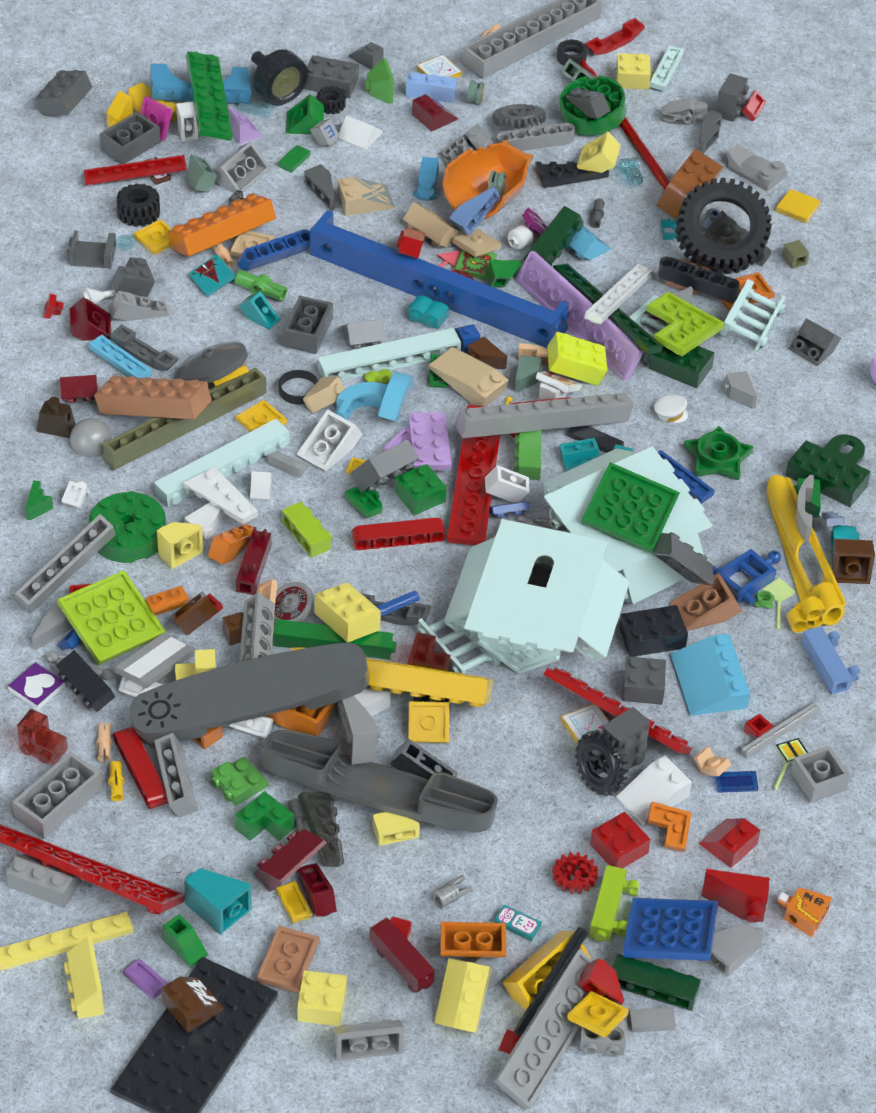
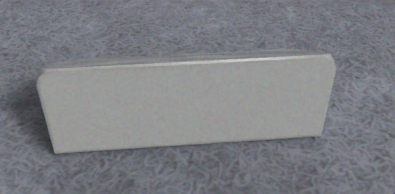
[268,451,309,478]

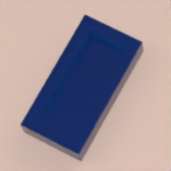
[714,771,759,793]

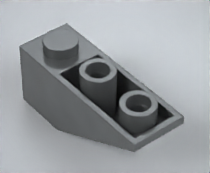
[566,88,610,119]

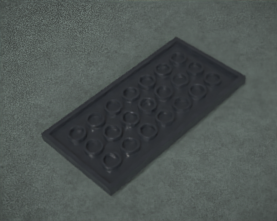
[110,957,278,1113]

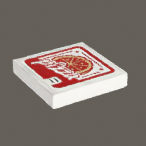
[536,371,582,393]

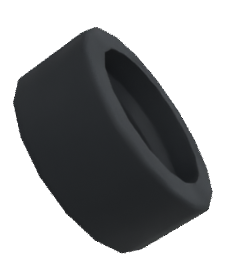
[556,39,587,66]

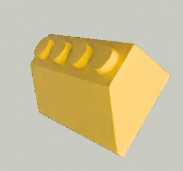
[502,930,591,1009]

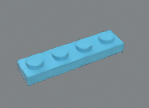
[89,335,152,378]

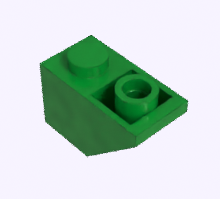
[484,259,522,287]
[163,914,208,968]

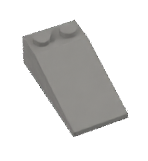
[334,695,380,765]

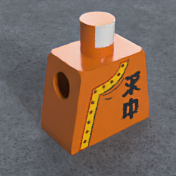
[777,888,832,938]

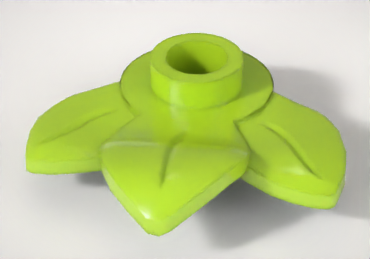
[364,369,392,385]

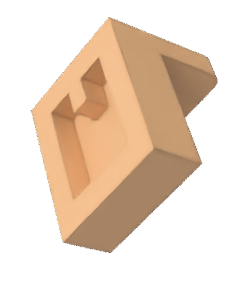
[694,747,731,777]

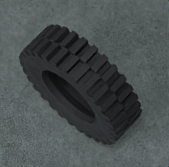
[675,178,772,274]

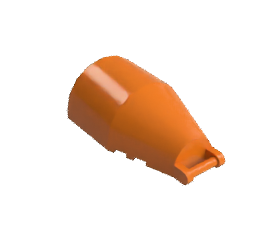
[443,140,534,219]

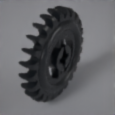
[575,730,629,796]

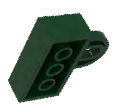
[785,434,871,507]

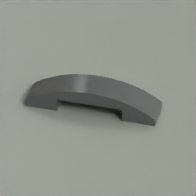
[110,324,179,371]
[361,593,431,625]

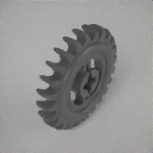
[492,104,546,129]

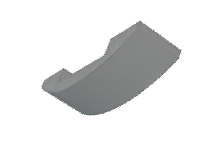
[795,475,814,541]

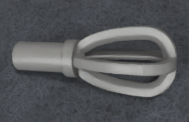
[518,514,553,530]

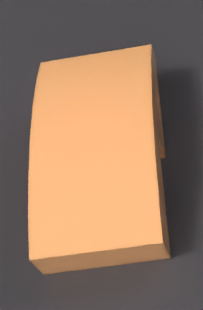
[518,343,549,366]

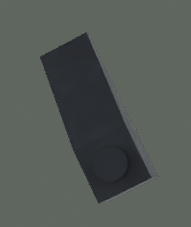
[390,738,458,780]

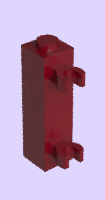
[236,527,272,595]
[369,917,435,993]

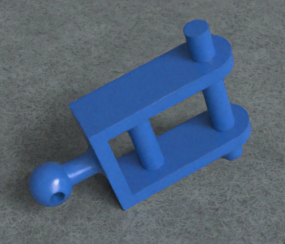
[713,549,781,605]

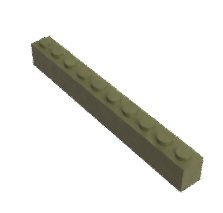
[103,367,266,470]

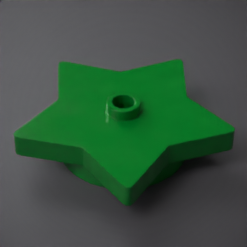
[683,426,753,480]

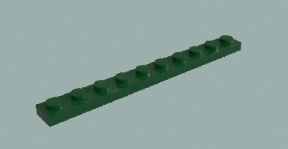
[553,263,663,355]

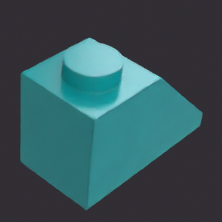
[238,291,281,330]

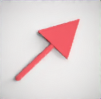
[437,250,462,267]

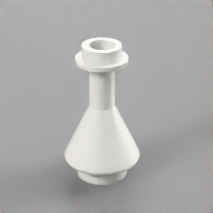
[80,286,117,304]

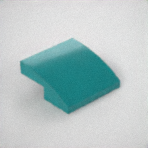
[559,438,600,471]

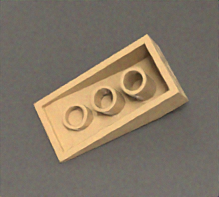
[428,347,509,407]

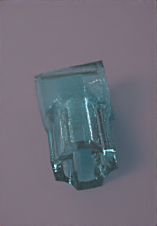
[619,157,643,187]

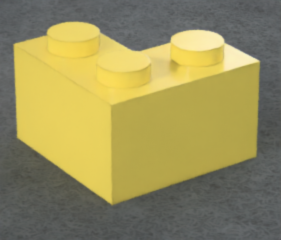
[175,649,216,680]

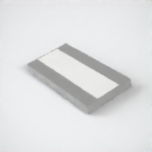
[115,633,196,688]

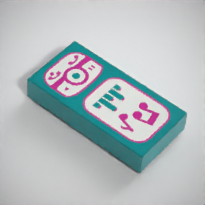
[494,905,542,942]

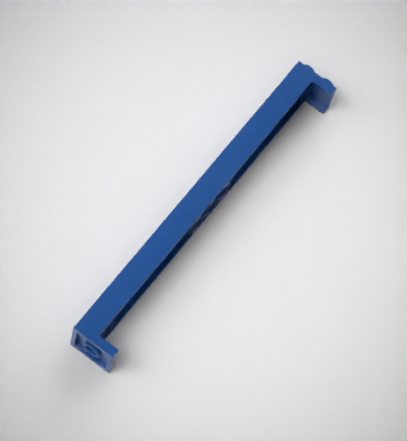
[310,210,569,348]

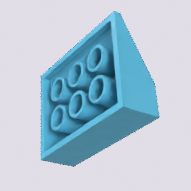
[670,634,750,716]

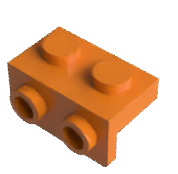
[145,585,189,616]

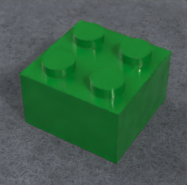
[394,464,447,516]

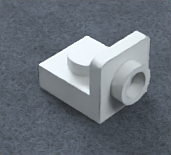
[61,481,91,509]

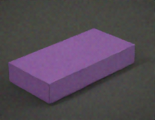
[123,958,168,1000]

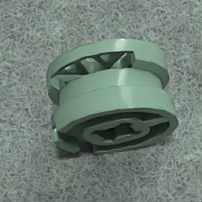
[467,80,484,105]
[488,171,506,196]

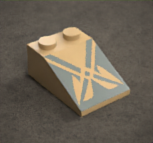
[337,177,395,216]

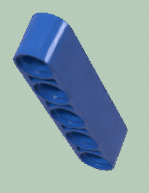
[237,229,310,271]

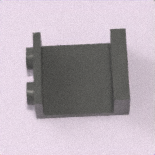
[66,230,117,269]

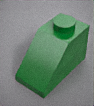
[794,478,821,516]

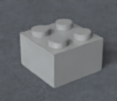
[791,745,850,803]

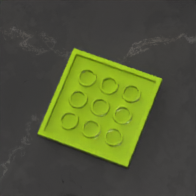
[57,570,166,665]

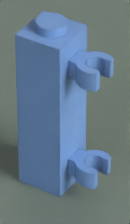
[801,626,861,695]

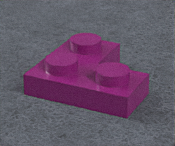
[522,207,547,236]

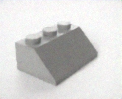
[213,141,270,195]
[6,854,82,908]
[333,1020,404,1061]

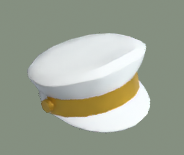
[654,394,688,423]

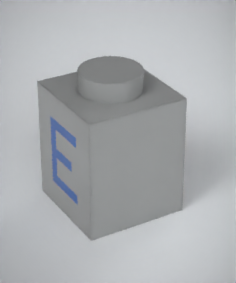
[310,119,340,147]

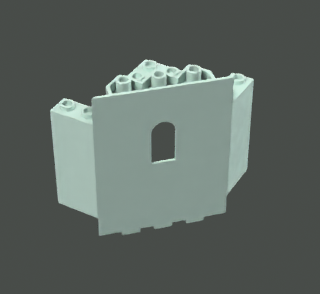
[543,446,713,604]
[444,519,630,674]

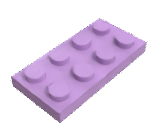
[409,412,451,470]

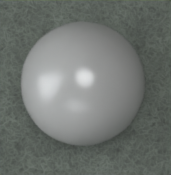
[70,418,112,457]

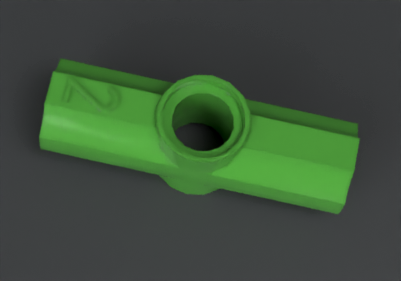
[235,270,288,301]

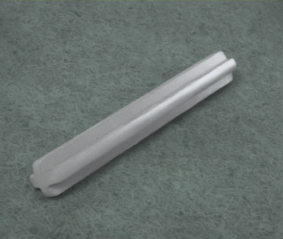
[740,702,819,758]

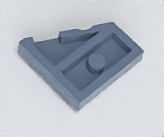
[812,511,845,526]

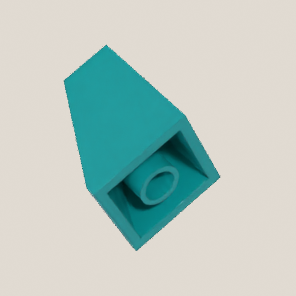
[184,868,252,935]

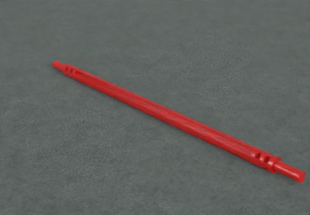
[580,60,670,191]

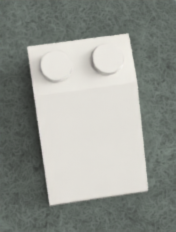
[296,409,363,472]
[616,756,692,825]

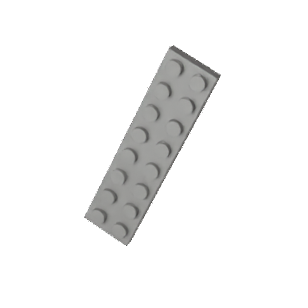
[494,948,593,1110]

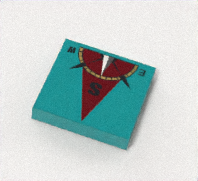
[189,254,236,297]

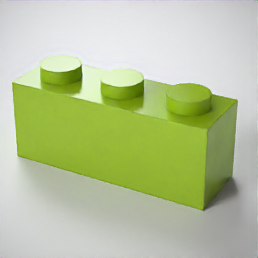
[282,501,332,558]

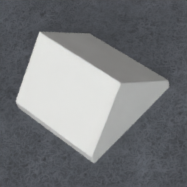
[337,115,383,150]

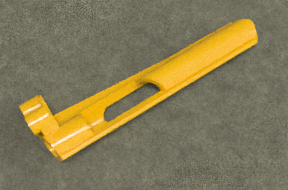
[766,475,847,633]

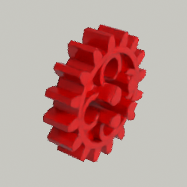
[552,852,598,895]

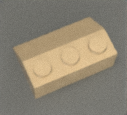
[403,202,465,248]

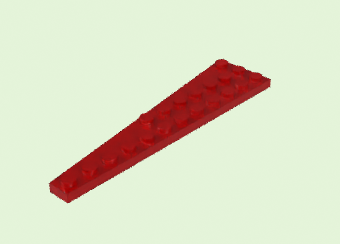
[0,824,185,914]

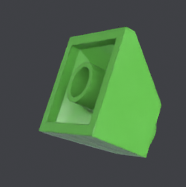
[364,58,394,104]

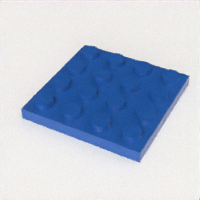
[623,898,718,961]

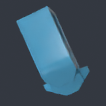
[413,157,439,201]

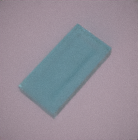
[238,100,274,118]

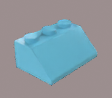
[566,226,611,260]

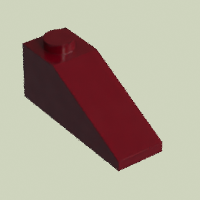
[297,863,337,917]

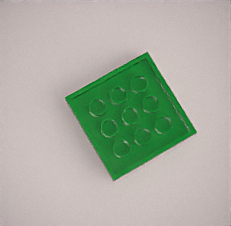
[581,462,680,553]

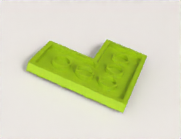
[646,292,725,356]

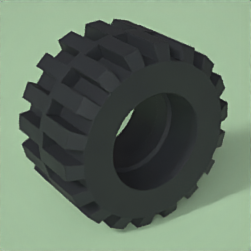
[116,183,160,227]

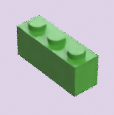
[514,430,541,480]

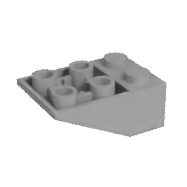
[438,123,494,165]

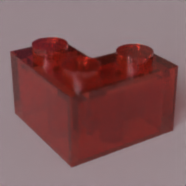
[407,632,451,671]
[17,708,68,765]

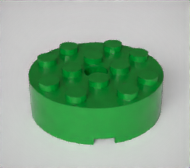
[560,76,626,135]
[89,491,166,563]

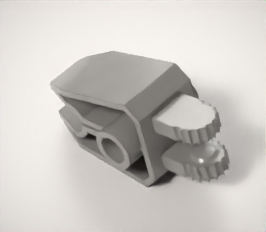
[662,98,708,125]

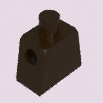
[37,397,76,438]

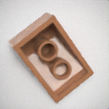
[670,573,742,631]

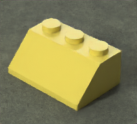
[64,936,104,1019]
[434,958,492,1033]

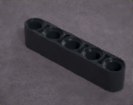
[658,256,740,302]

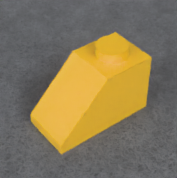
[107,90,133,127]

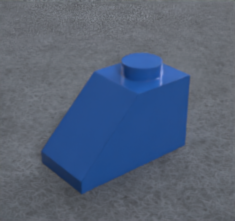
[454,324,481,354]

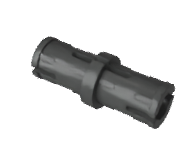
[590,198,605,228]

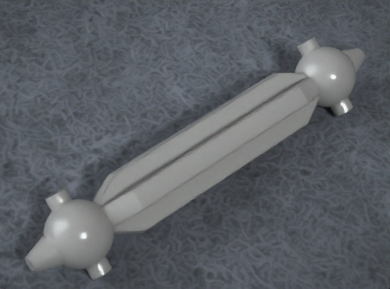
[44,651,117,680]

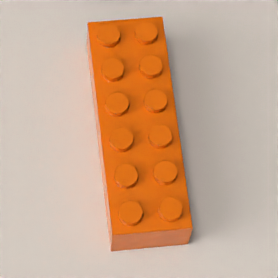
[167,193,277,256]

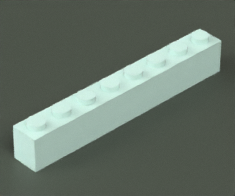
[318,328,461,380]
[154,419,289,507]

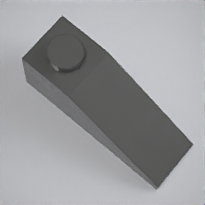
[304,164,335,211]

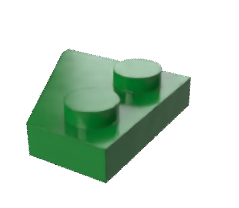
[344,486,383,518]

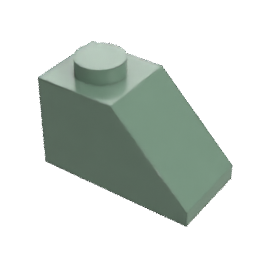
[188,154,217,193]
[514,355,544,392]

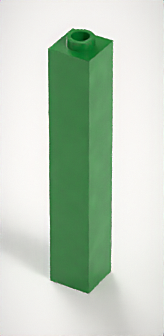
[273,619,397,660]

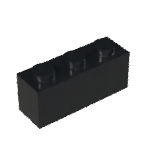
[56,650,115,712]

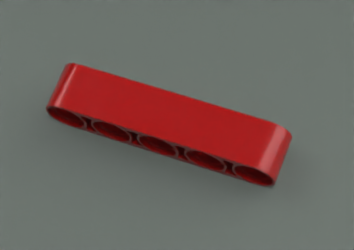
[351,518,446,551]
[113,726,169,810]

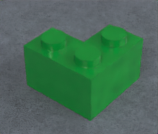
[235,791,294,841]

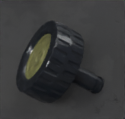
[251,49,308,106]

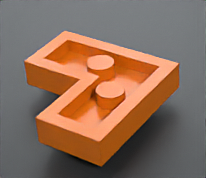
[647,802,692,852]

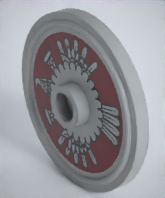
[274,582,314,622]

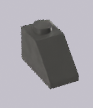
[349,42,384,69]

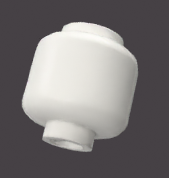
[508,225,533,250]

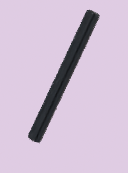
[514,927,588,1037]

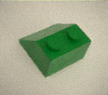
[286,94,324,134]

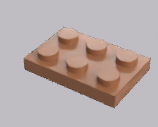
[257,926,319,994]

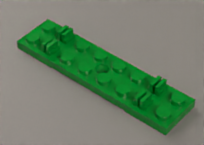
[185,51,233,141]

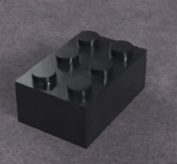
[619,605,688,657]

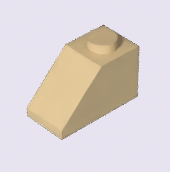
[303,376,345,413]

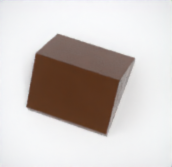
[172,591,218,635]

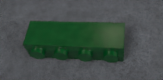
[523,206,584,266]
[613,954,701,1011]

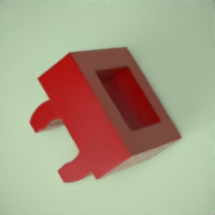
[43,293,64,319]

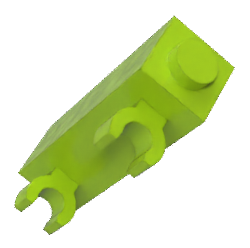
[589,865,640,942]

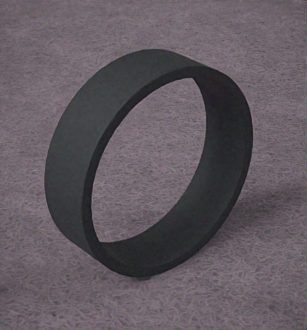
[279,370,318,405]

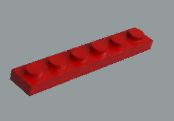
[84,155,187,185]

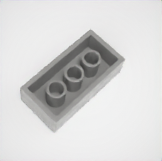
[12,751,102,839]

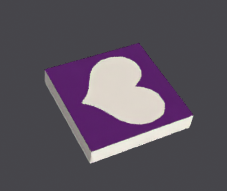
[8,662,65,710]

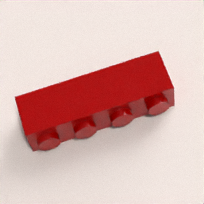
[396,227,425,258]

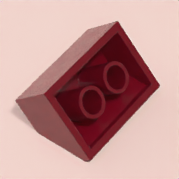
[254,829,327,892]

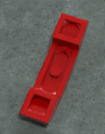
[585,18,645,55]

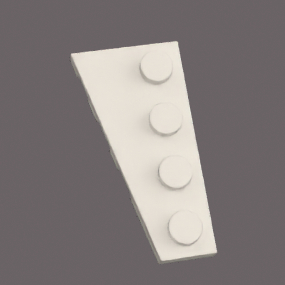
[183,467,258,524]

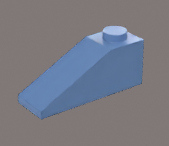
[449,187,501,236]

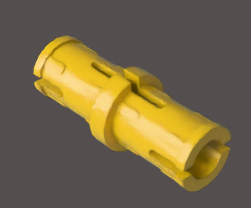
[108,761,125,802]

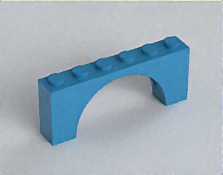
[149,63,252,104]

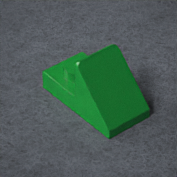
[26,480,53,520]

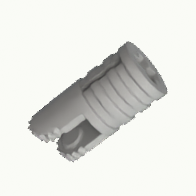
[432,875,473,909]

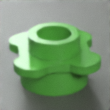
[754,590,775,609]

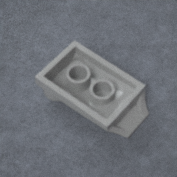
[727,144,788,191]

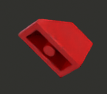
[578,958,624,1005]

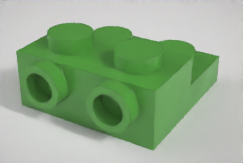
[210,756,269,806]

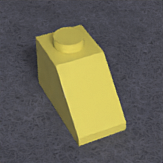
[372,812,420,846]

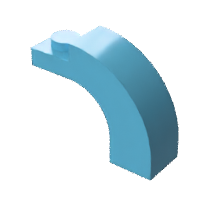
[378,371,414,421]
[335,382,388,420]

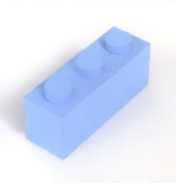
[406,72,457,103]

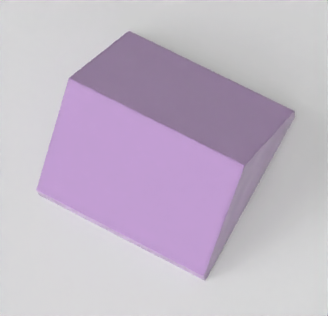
[228,106,262,144]

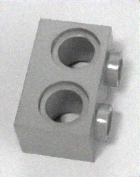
[579,1021,627,1057]

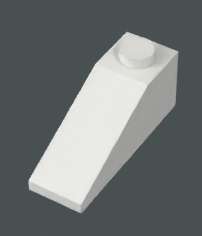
[184,502,225,540]

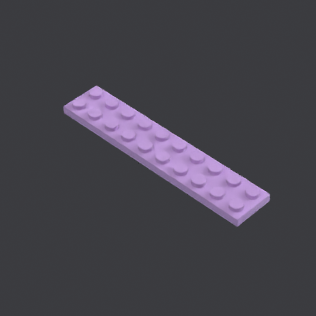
[516,251,644,381]

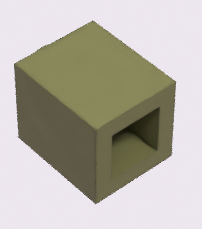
[782,240,809,269]

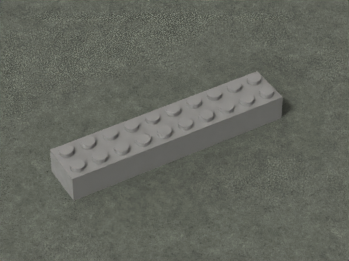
[462,0,602,78]

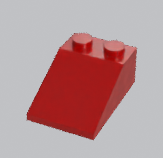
[701,868,770,923]

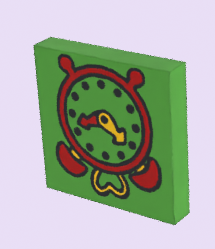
[455,250,497,280]

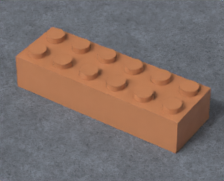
[94,375,212,419]

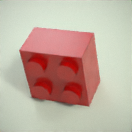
[590,811,651,869]

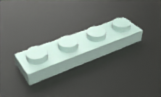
[649,45,684,91]

